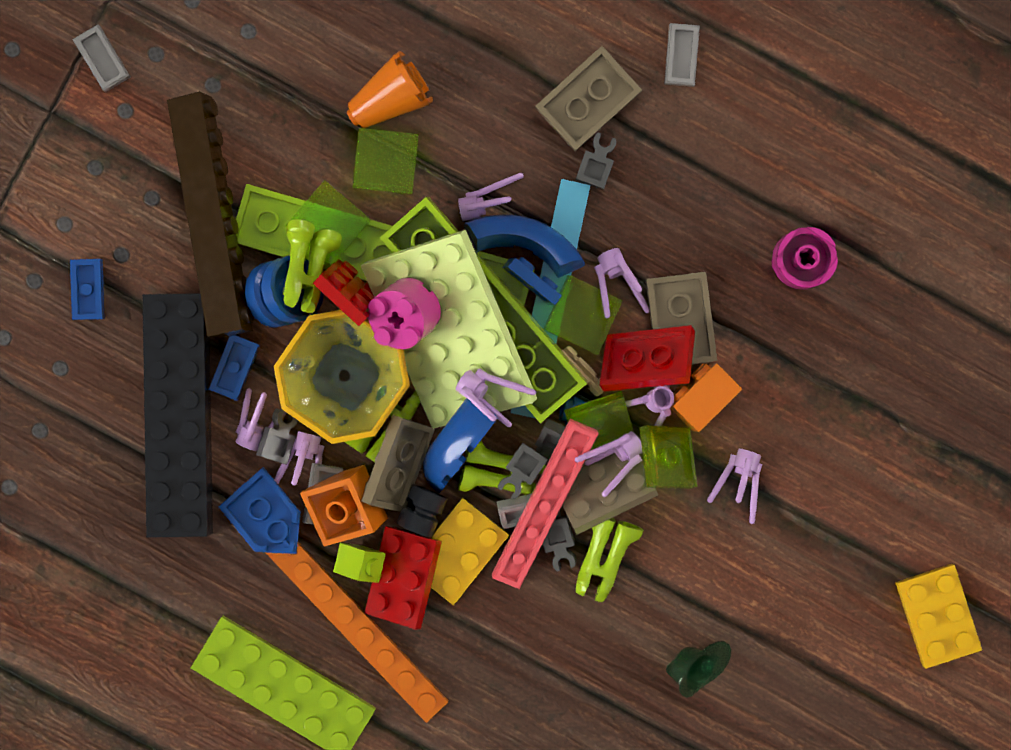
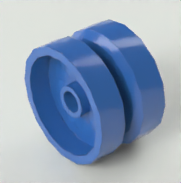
[245,256,324,328]

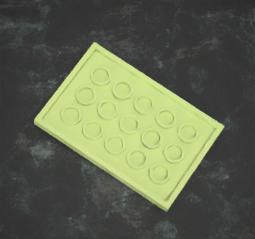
[361,230,537,429]

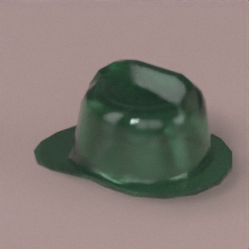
[666,641,731,698]

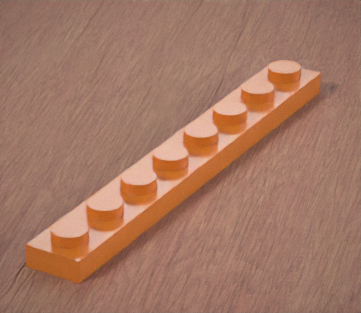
[265,542,448,723]

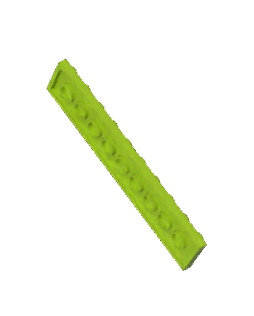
[236,184,535,306]

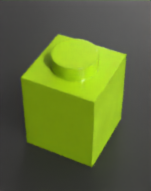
[333,543,386,583]

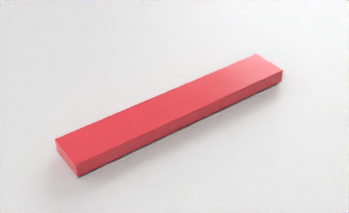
[492,418,599,589]

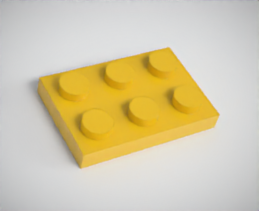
[431,497,509,606]
[895,564,982,669]

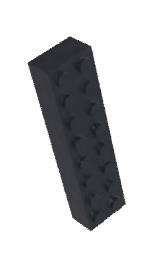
[142,293,213,538]

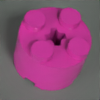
[772,227,838,289]
[368,278,441,349]

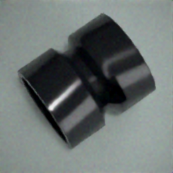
[396,484,448,538]

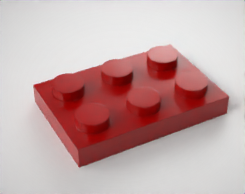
[313,259,374,326]
[599,325,695,392]
[364,526,442,630]

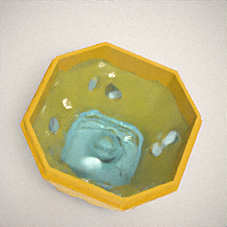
[274,310,410,444]

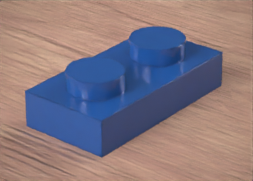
[502,257,562,305]
[70,259,105,320]
[208,335,260,401]

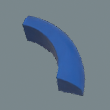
[464,215,585,278]
[423,398,498,493]

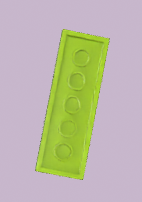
[191,615,376,750]

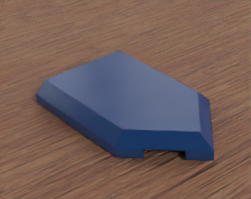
[218,467,301,554]

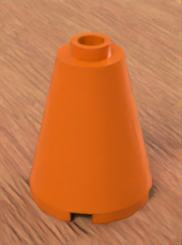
[346,51,433,128]

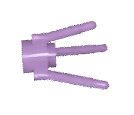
[458,173,524,222]
[594,248,650,318]
[456,368,536,427]
[611,385,674,432]
[235,388,287,451]
[274,431,325,486]
[575,431,645,497]
[707,448,762,524]

